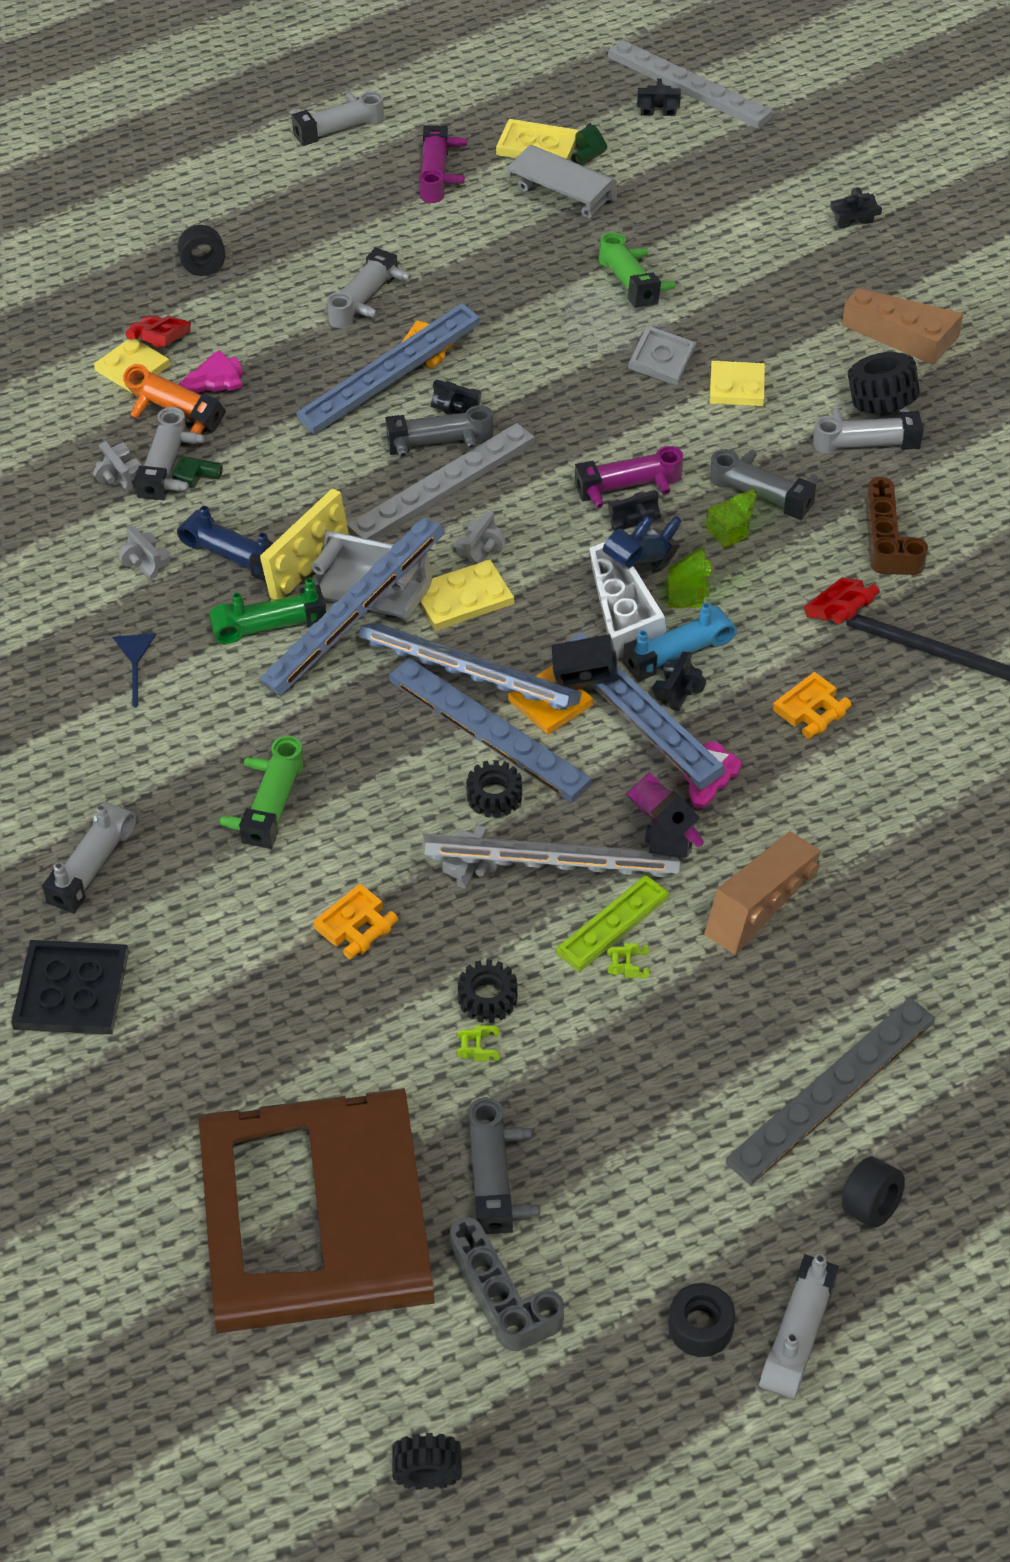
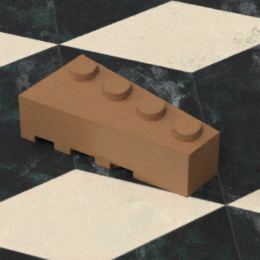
[842,288,964,365]
[704,831,821,955]

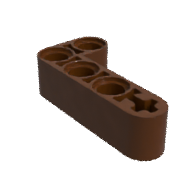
[866,477,928,575]

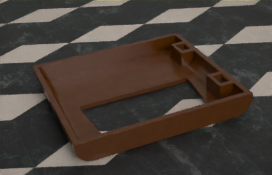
[199,1088,435,1334]

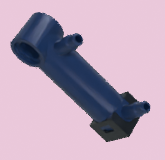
[177,506,273,582]
[603,516,681,570]

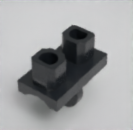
[637,78,681,116]
[830,187,882,228]
[430,380,482,415]
[608,490,661,531]
[652,652,706,711]

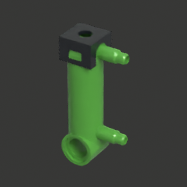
[598,232,675,308]
[219,736,304,849]

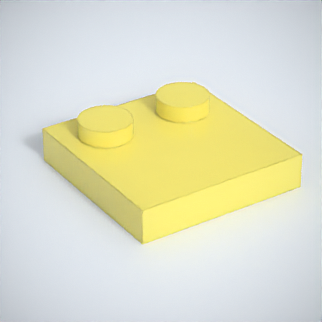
[94,339,170,393]
[710,361,765,406]

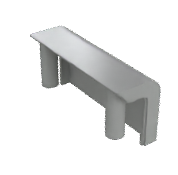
[507,145,617,218]
[312,530,432,619]

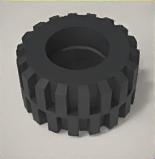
[848,352,920,414]

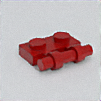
[125,315,191,347]
[803,577,880,624]

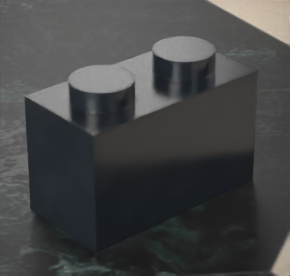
[552,634,618,689]

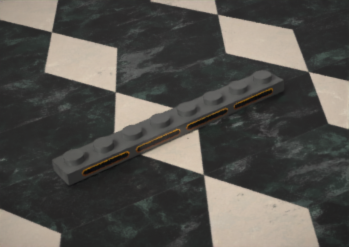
[726,997,935,1186]

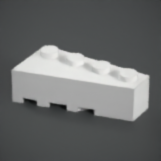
[589,542,666,659]

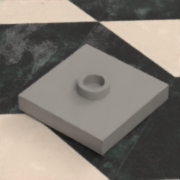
[628,325,696,385]

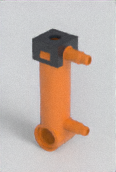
[123,364,226,444]

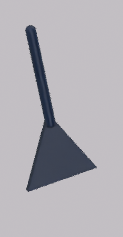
[112,633,156,707]

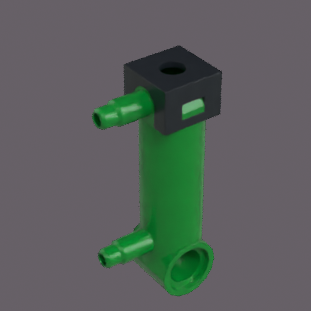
[209,578,326,645]

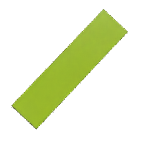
[556,875,669,973]

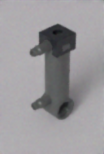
[385,406,493,458]
[710,449,819,520]
[469,1097,540,1234]

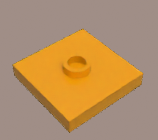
[508,665,593,735]

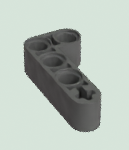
[450,1217,564,1351]

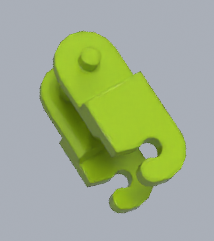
[607,943,650,978]
[456,1025,500,1062]

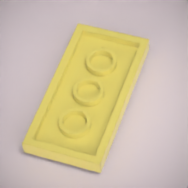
[260,489,349,600]

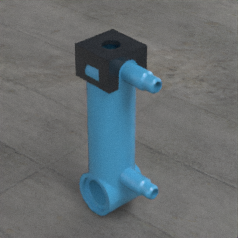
[623,603,737,682]

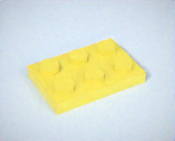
[496,119,579,160]
[419,559,514,631]

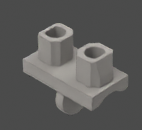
[93,441,141,492]
[454,512,506,565]
[119,526,171,580]
[442,825,498,888]

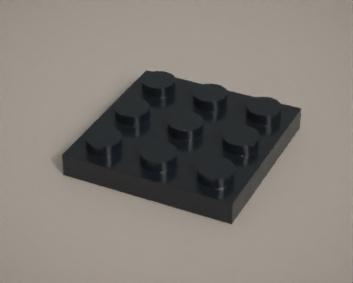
[11,940,129,1035]

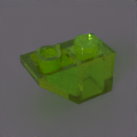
[705,489,757,549]
[667,547,711,608]

